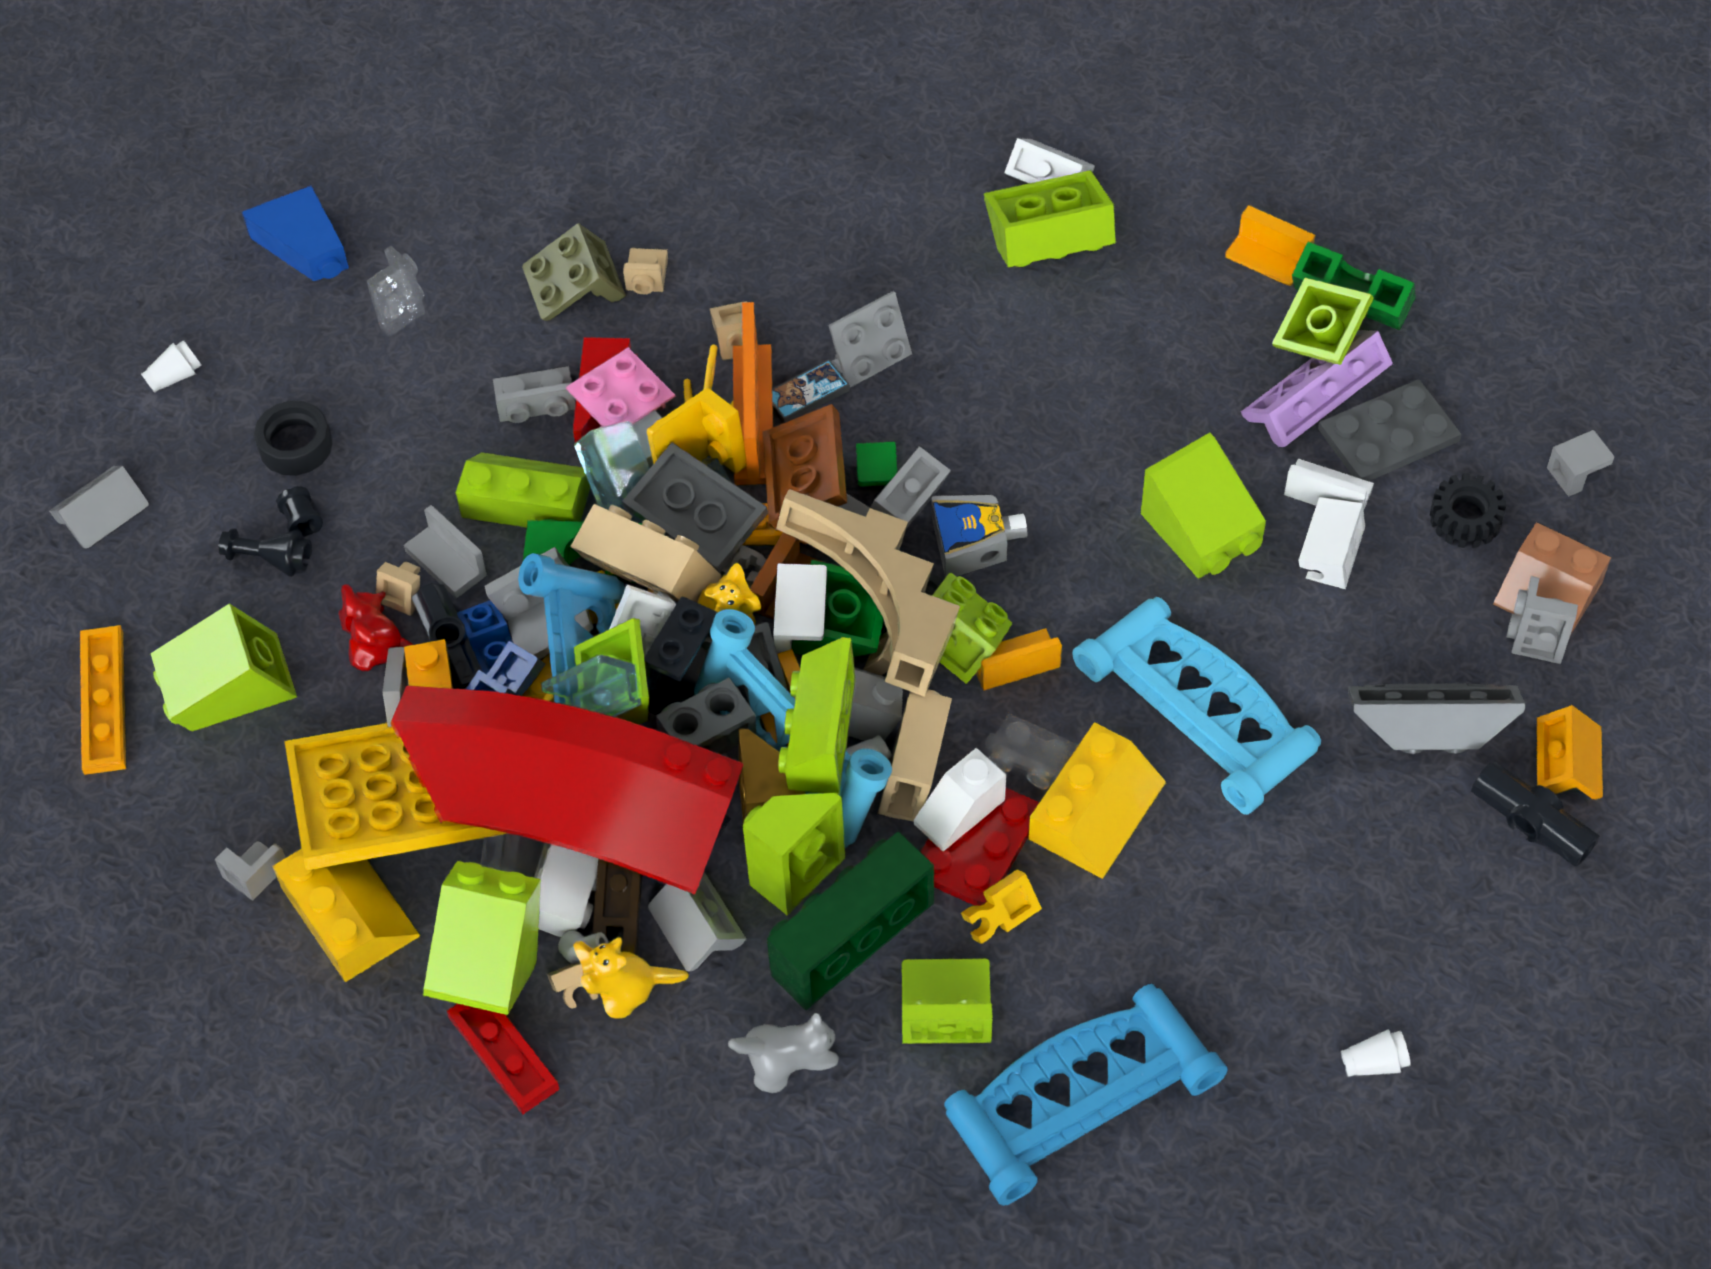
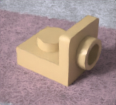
[623,248,668,294]
[710,301,747,360]

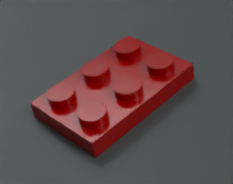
[921,788,1040,906]

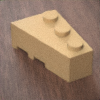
[571,504,721,602]

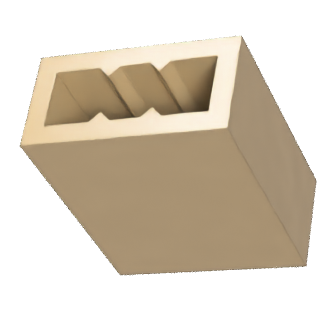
[878,689,952,822]

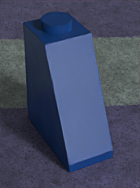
[242,186,349,281]

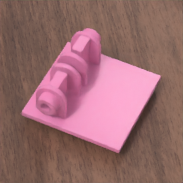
[566,347,675,439]

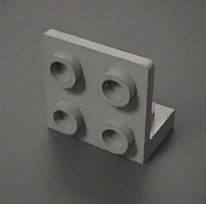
[485,547,593,659]

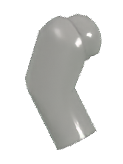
[558,930,608,964]

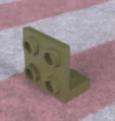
[522,223,626,321]

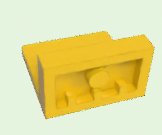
[647,387,747,474]

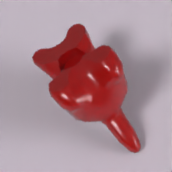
[339,584,415,672]

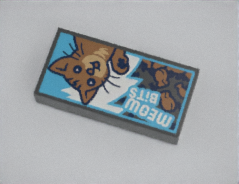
[772,359,850,423]

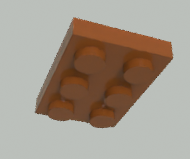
[763,404,847,531]

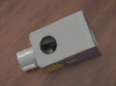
[931,495,1027,577]

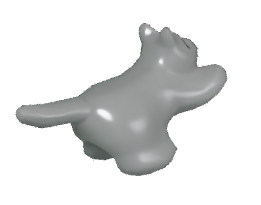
[728,1013,839,1093]

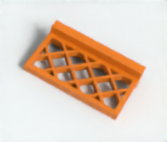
[733,302,773,485]

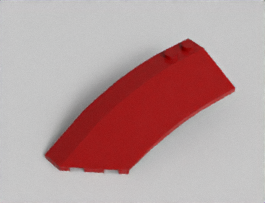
[391,686,744,894]

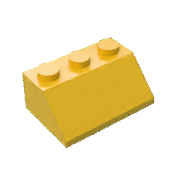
[1029,722,1166,879]
[272,849,420,982]

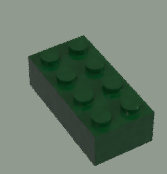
[767,831,934,1011]

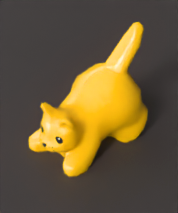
[697,563,761,625]
[573,938,689,1019]

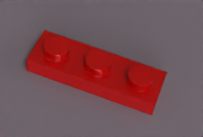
[447,1004,560,1115]

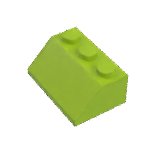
[984,170,1116,267]
[456,452,595,528]
[779,638,856,794]
[743,793,845,916]

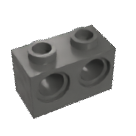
[656,678,756,755]

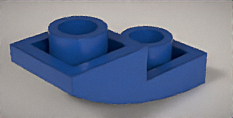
[457,600,513,674]

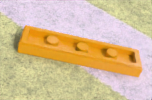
[80,625,126,775]

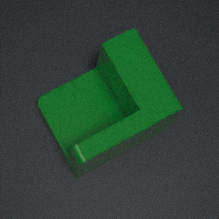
[856,442,897,487]

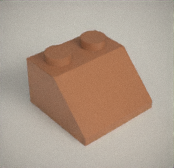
[1493,522,1611,638]

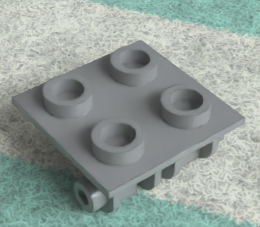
[828,291,912,387]

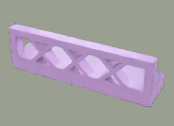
[1241,330,1393,447]

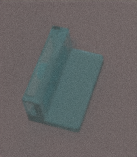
[574,421,650,510]
[541,655,641,717]

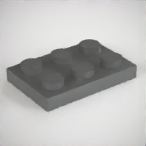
[1318,379,1462,481]
[622,443,768,573]

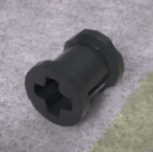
[276,486,323,537]

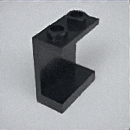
[644,596,718,715]

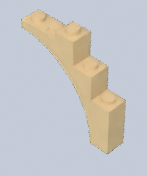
[776,489,960,697]

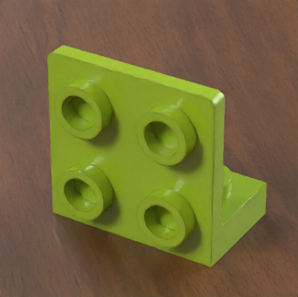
[932,573,1012,684]
[902,959,992,1044]

